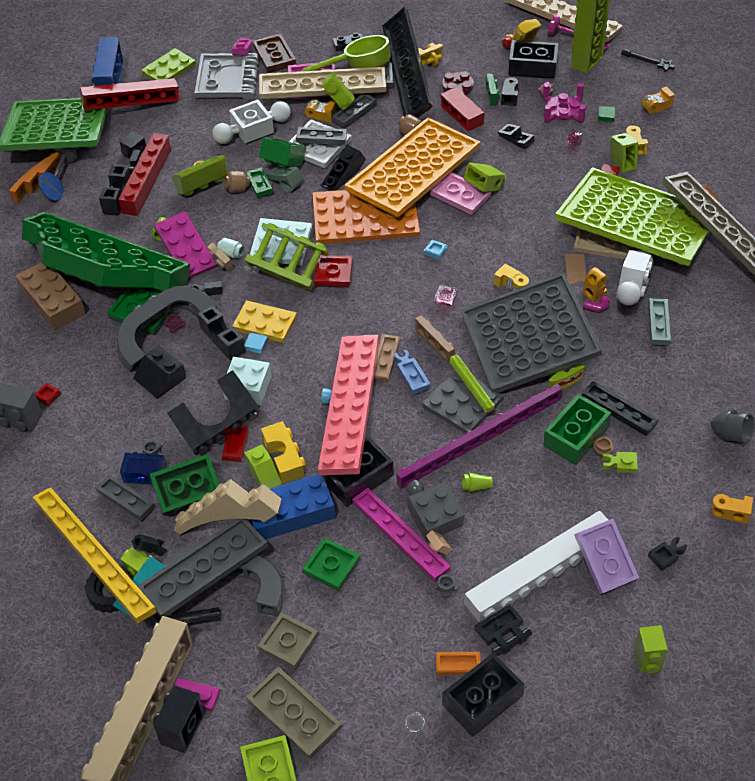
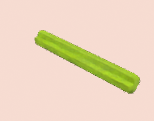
[450,354,494,413]

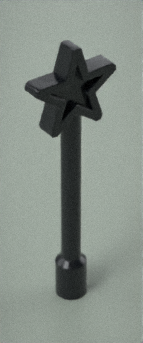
[621,49,675,72]

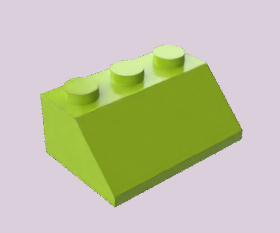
[171,155,227,196]

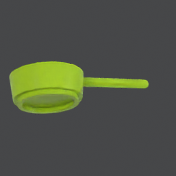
[302,35,391,71]

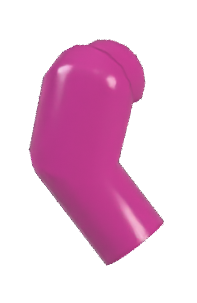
[583,296,610,312]

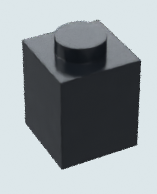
[120,131,146,158]

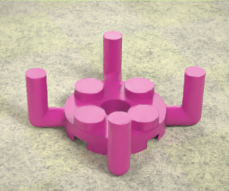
[543,83,586,123]

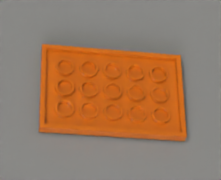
[313,190,420,244]

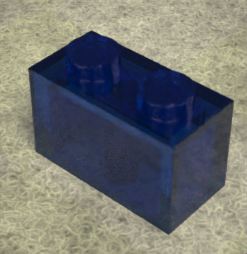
[120,452,167,485]

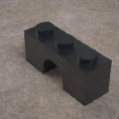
[99,164,131,215]
[197,305,246,361]

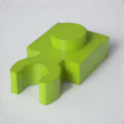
[602,452,638,473]

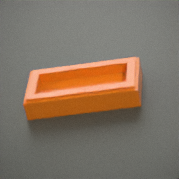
[436,652,481,675]

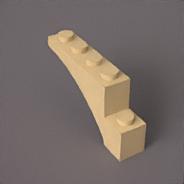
[174,479,281,535]

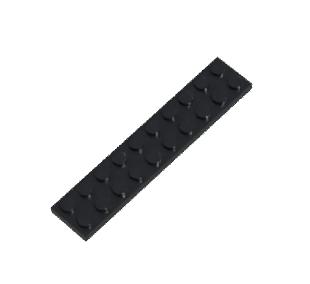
[382,7,433,118]

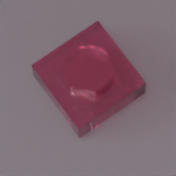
[435,285,457,307]

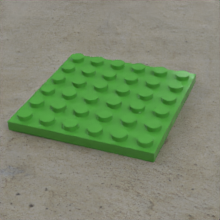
[0,98,108,152]

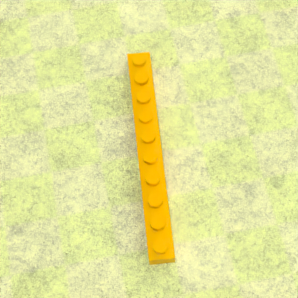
[33,487,156,624]

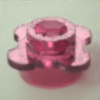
[568,129,582,149]
[163,314,185,333]

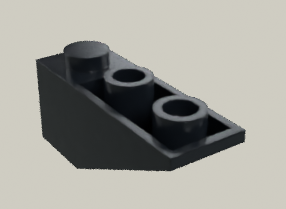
[320,144,366,191]

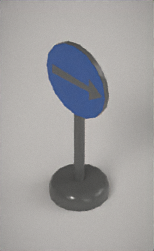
[38,148,77,201]

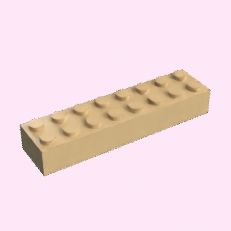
[81,616,193,781]

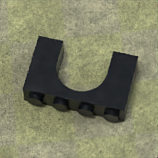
[167,370,260,455]

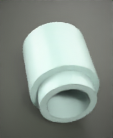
[217,238,245,259]

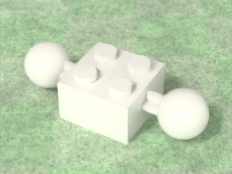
[212,100,291,144]
[616,250,653,305]

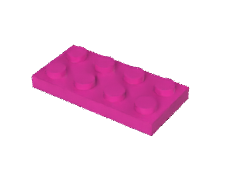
[154,211,217,279]

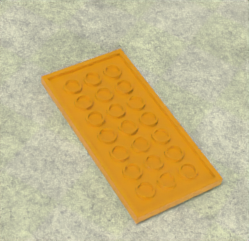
[345,117,480,217]

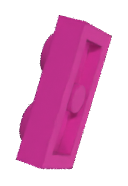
[232,38,253,55]
[175,678,220,712]

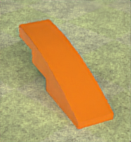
[9,152,61,204]

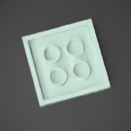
[250,218,312,265]

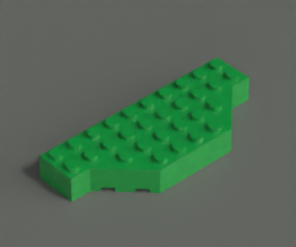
[22,212,190,292]

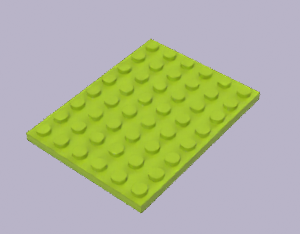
[554,168,710,266]

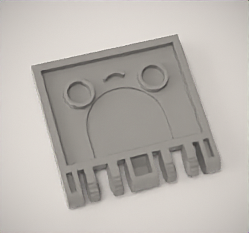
[194,53,259,99]

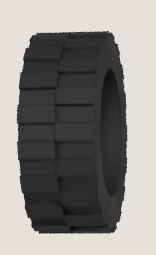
[85,565,132,613]

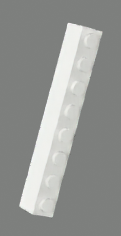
[464,511,608,622]

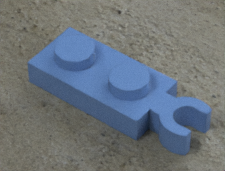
[395,349,430,395]

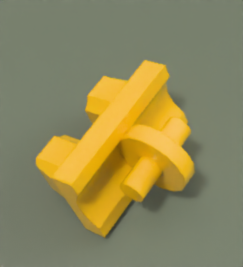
[418,43,443,66]

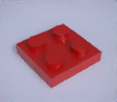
[314,255,352,287]

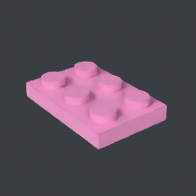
[430,172,491,215]

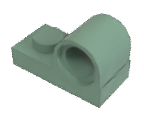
[266,165,303,192]

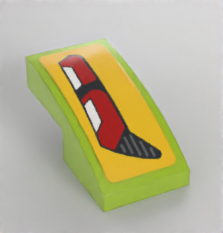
[548,363,585,390]

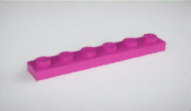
[352,488,451,582]

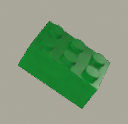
[543,394,611,465]
[149,454,219,514]

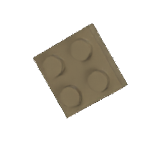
[257,612,319,669]

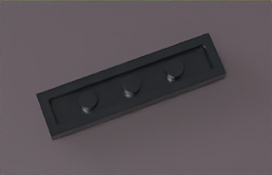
[582,381,659,436]

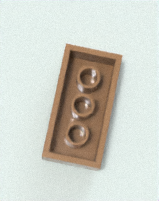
[15,262,86,331]

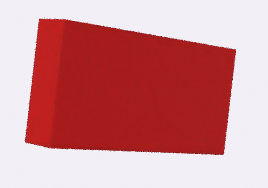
[222,427,249,462]

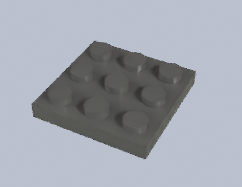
[423,370,504,434]

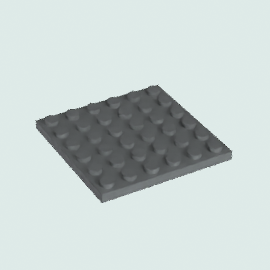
[460,272,602,393]

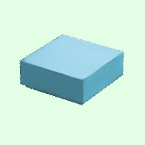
[424,240,448,260]
[244,333,268,354]

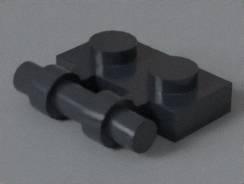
[475,604,532,656]

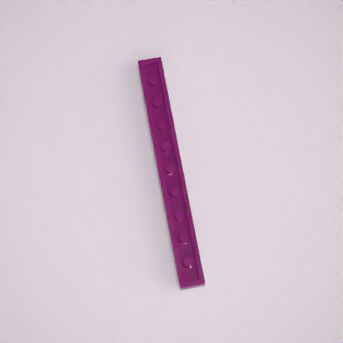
[396,384,562,489]

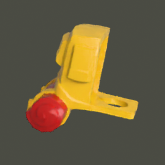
[502,19,541,50]

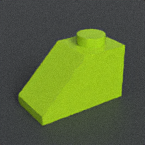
[244,445,282,489]

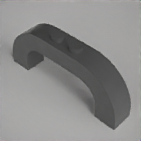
[117,286,217,372]
[162,544,283,617]

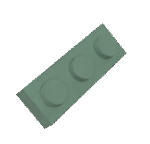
[648,298,671,345]

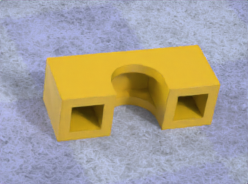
[261,421,306,484]

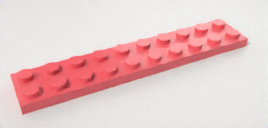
[318,335,379,475]

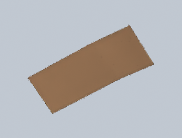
[565,254,586,286]

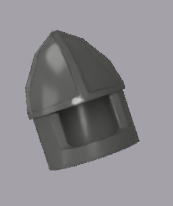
[710,410,755,443]

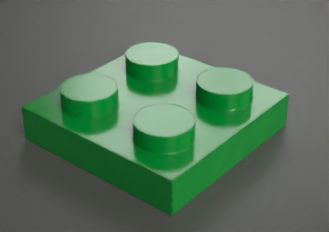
[302,538,360,591]

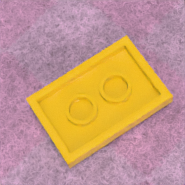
[232,300,297,343]

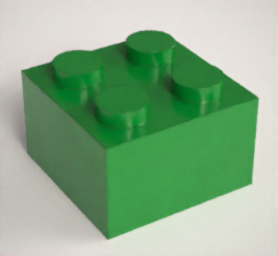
[258,138,306,168]

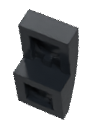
[498,124,535,149]

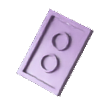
[574,519,639,594]

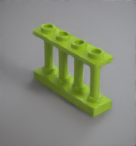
[245,223,329,291]

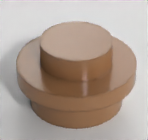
[593,437,614,456]

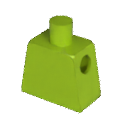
[609,133,638,173]
[463,163,506,192]

